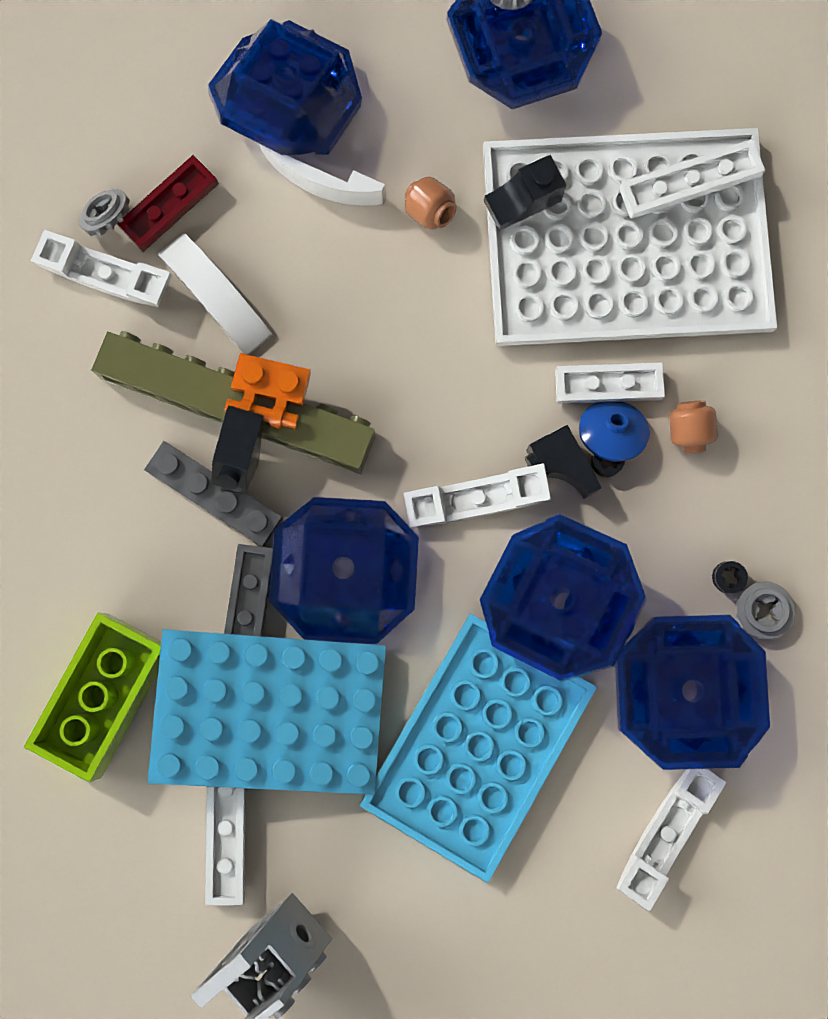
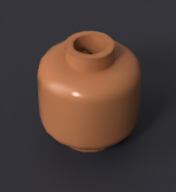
[405,177,456,230]
[669,400,718,453]

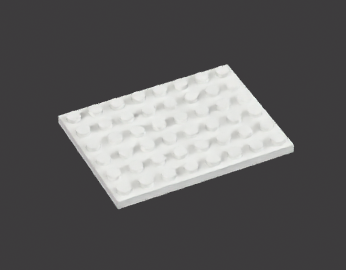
[483,128,777,346]

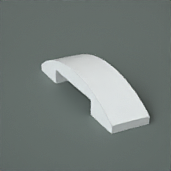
[256,128,386,206]
[31,230,172,307]
[158,233,273,355]
[404,463,551,528]
[616,761,727,911]

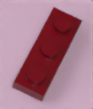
[117,155,219,252]

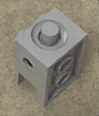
[191,892,333,1019]

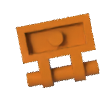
[225,353,311,429]

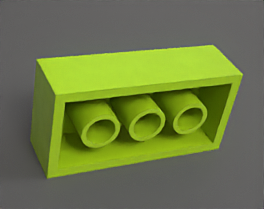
[24,612,161,783]

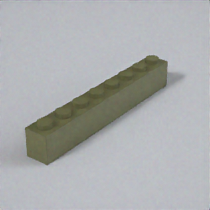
[91,331,376,474]

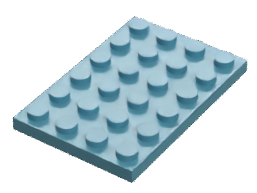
[360,613,597,883]
[147,629,386,795]

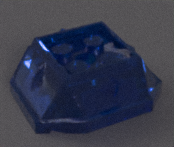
[446,0,602,110]
[208,19,362,155]
[269,497,419,644]
[479,514,647,682]
[614,615,770,770]

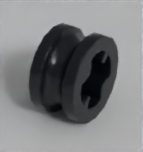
[591,454,625,478]
[712,561,748,593]

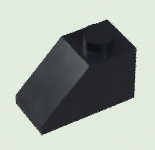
[211,406,264,494]

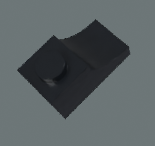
[484,154,567,231]
[525,425,602,499]

